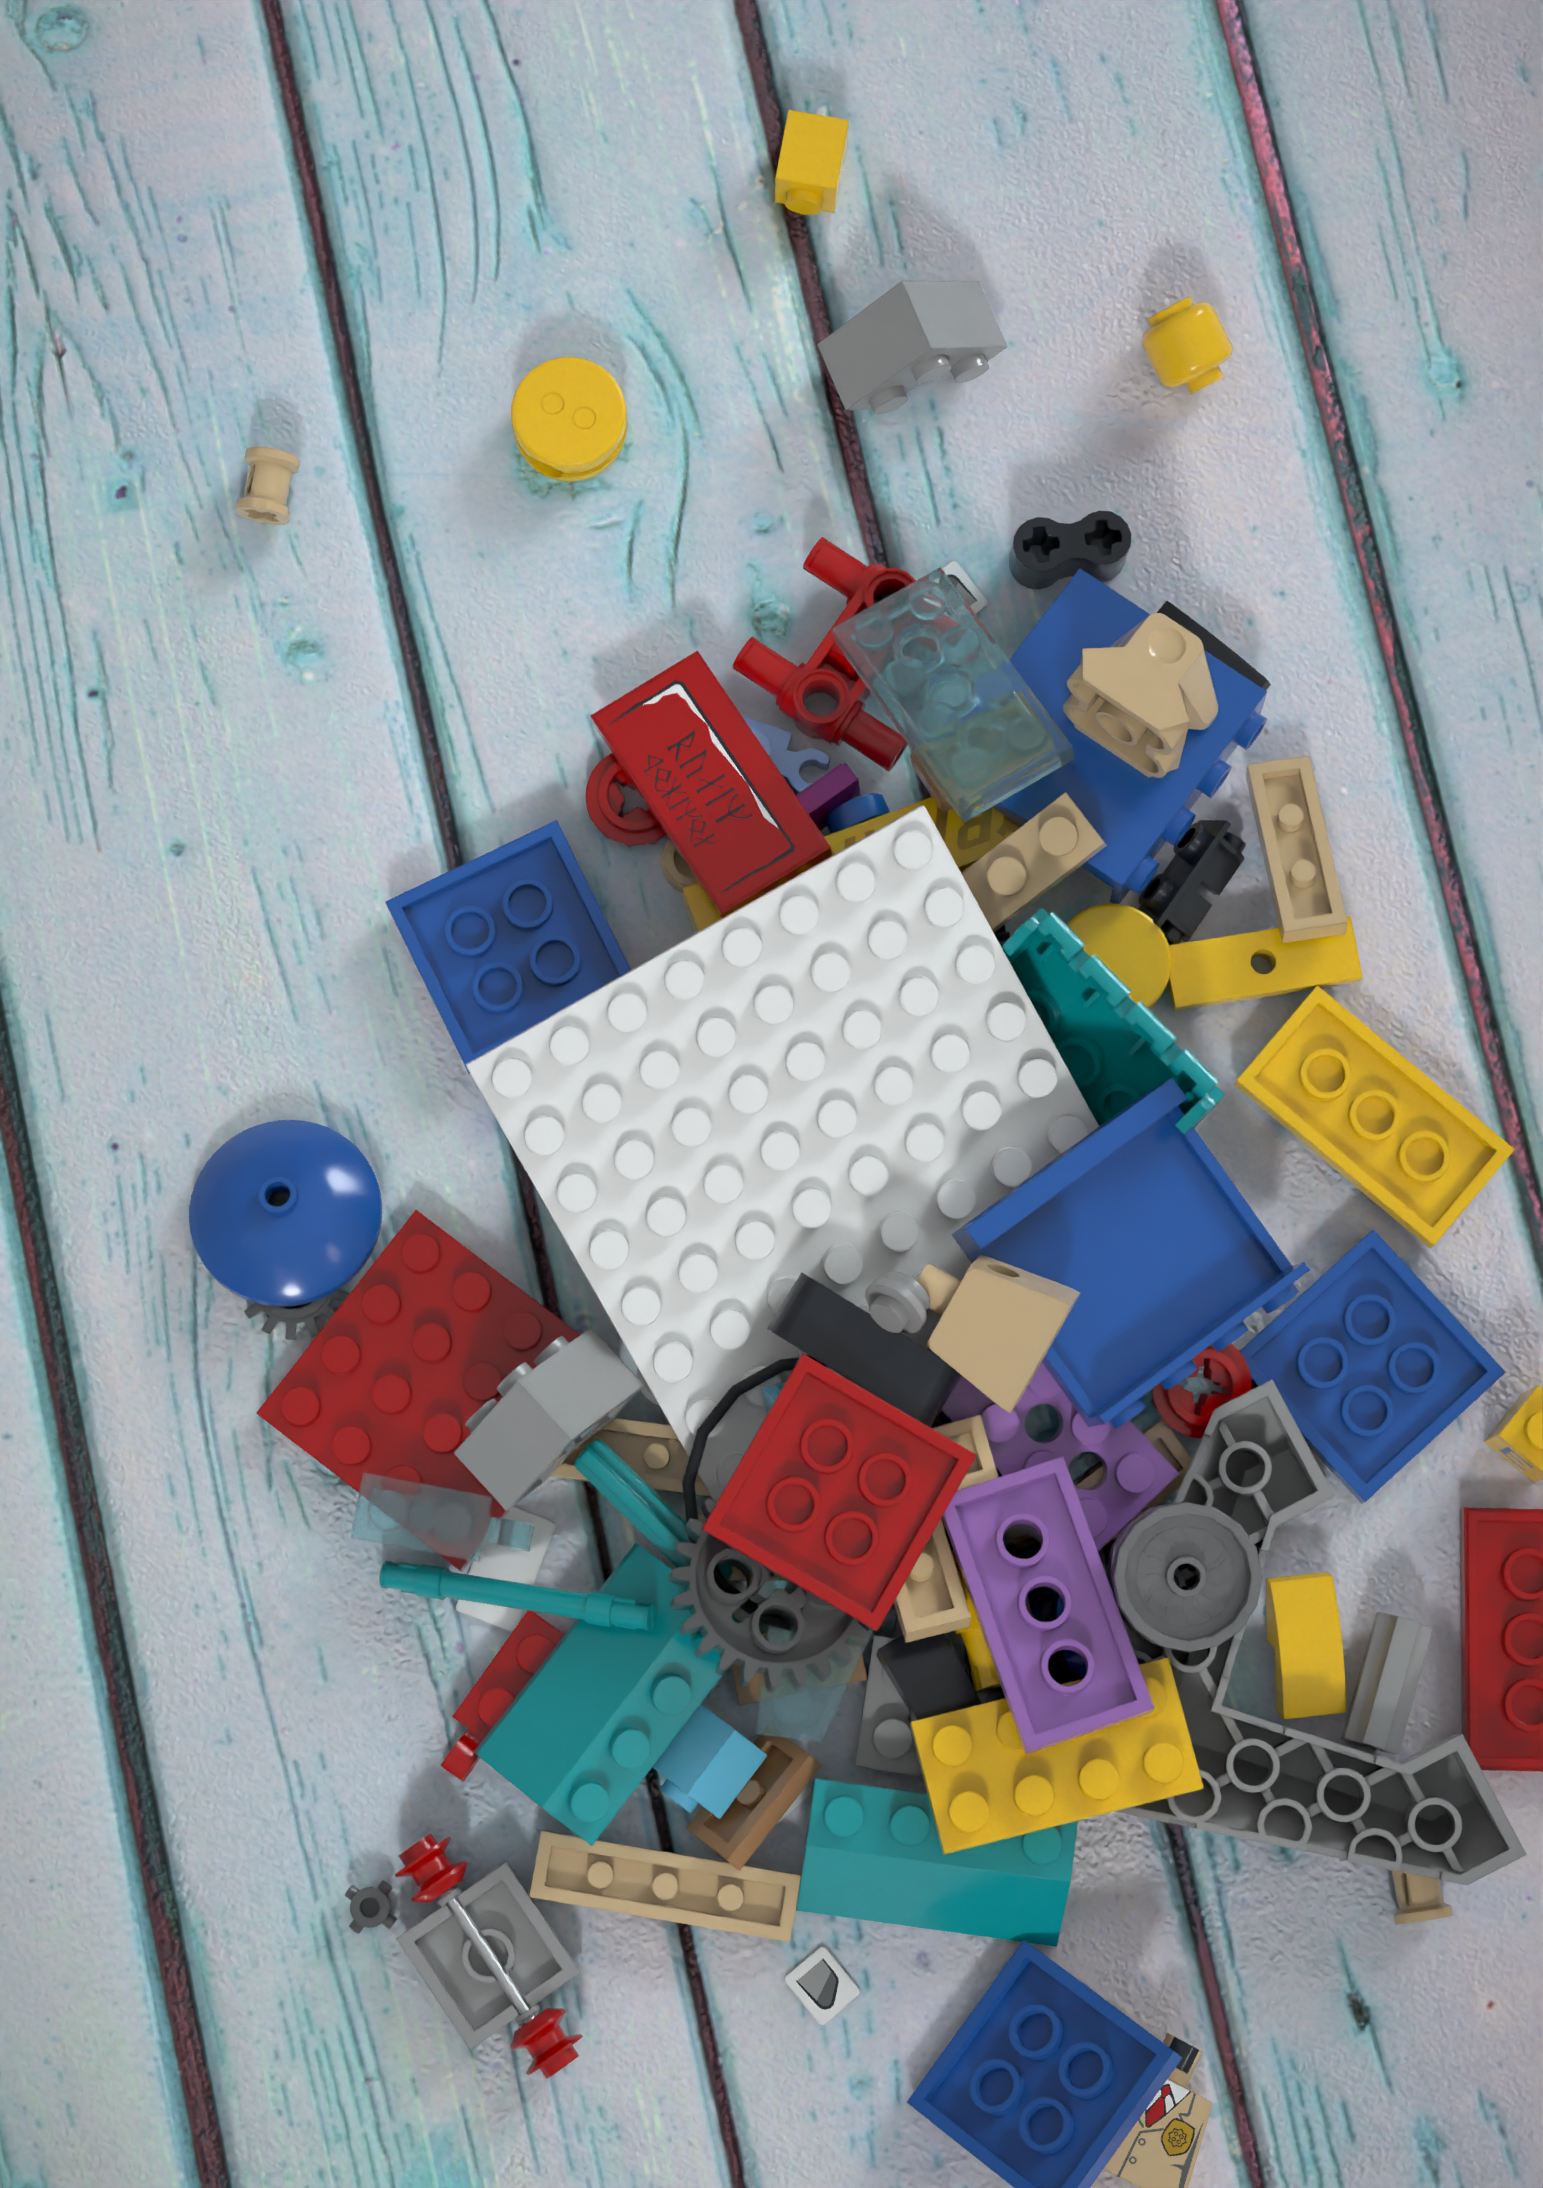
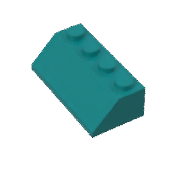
[474,1542,741,1846]
[796,1778,1078,1947]

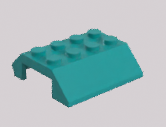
[1002,908,1225,1135]

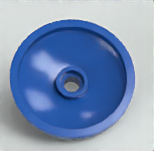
[189,1120,382,1307]

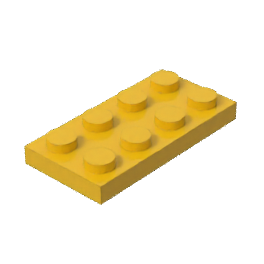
[1233,985,1515,1249]
[910,1657,1204,1855]

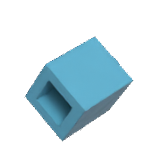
[653,1704,768,1819]

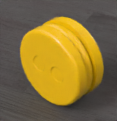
[511,357,627,482]
[1067,903,1171,1010]

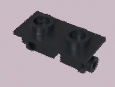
[1138,820,1246,945]

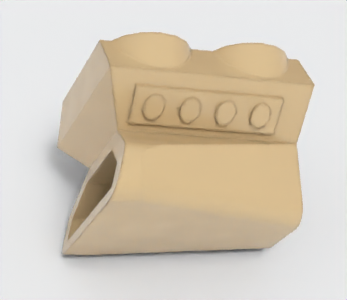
[1063,613,1218,778]

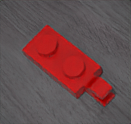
[440,1611,564,1782]

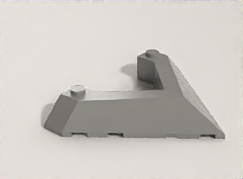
[1115,1379,1527,1885]

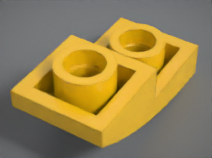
[1266,1572,1346,1719]

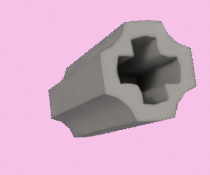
[1341,1612,1433,1755]

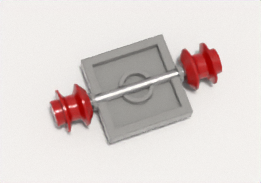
[395,1834,583,2079]

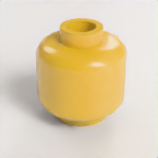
[1141,296,1233,394]

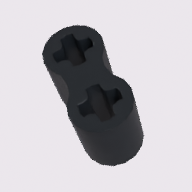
[1009,511,1131,590]

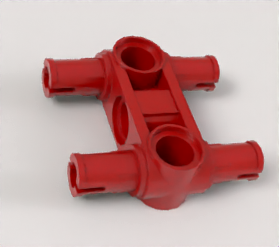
[733,537,979,772]

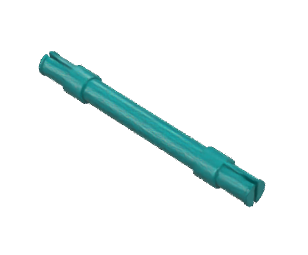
[379,1561,657,1632]

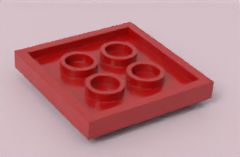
[701,1354,977,1631]

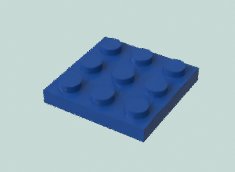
[385,820,631,1074]
[1240,1230,1506,1504]
[907,1940,1182,2188]

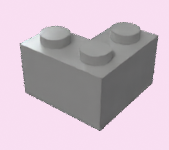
[817,281,1007,415]
[454,1328,644,1511]

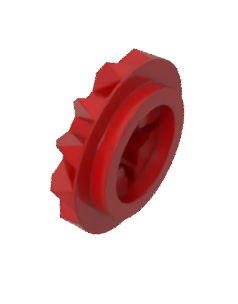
[585,753,666,848]
[1150,1344,1251,1438]

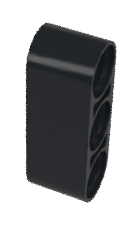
[767,1272,962,1427]

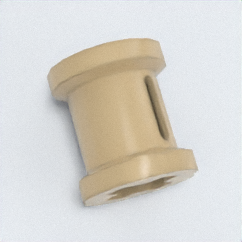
[235,447,300,525]
[1389,1869,1453,1925]

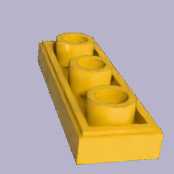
[1168,916,1363,1012]

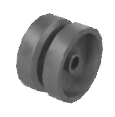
[1106,1502,1263,1652]

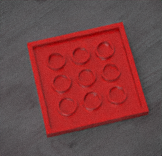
[256,1210,580,1572]

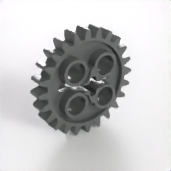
[668,1498,871,1692]

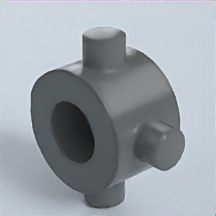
[345,1880,397,1934]

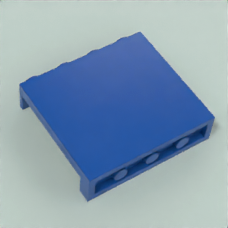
[955,568,1267,904]
[951,1077,1310,1429]

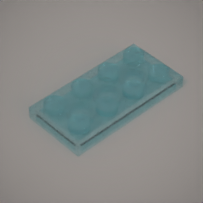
[832,567,1074,823]

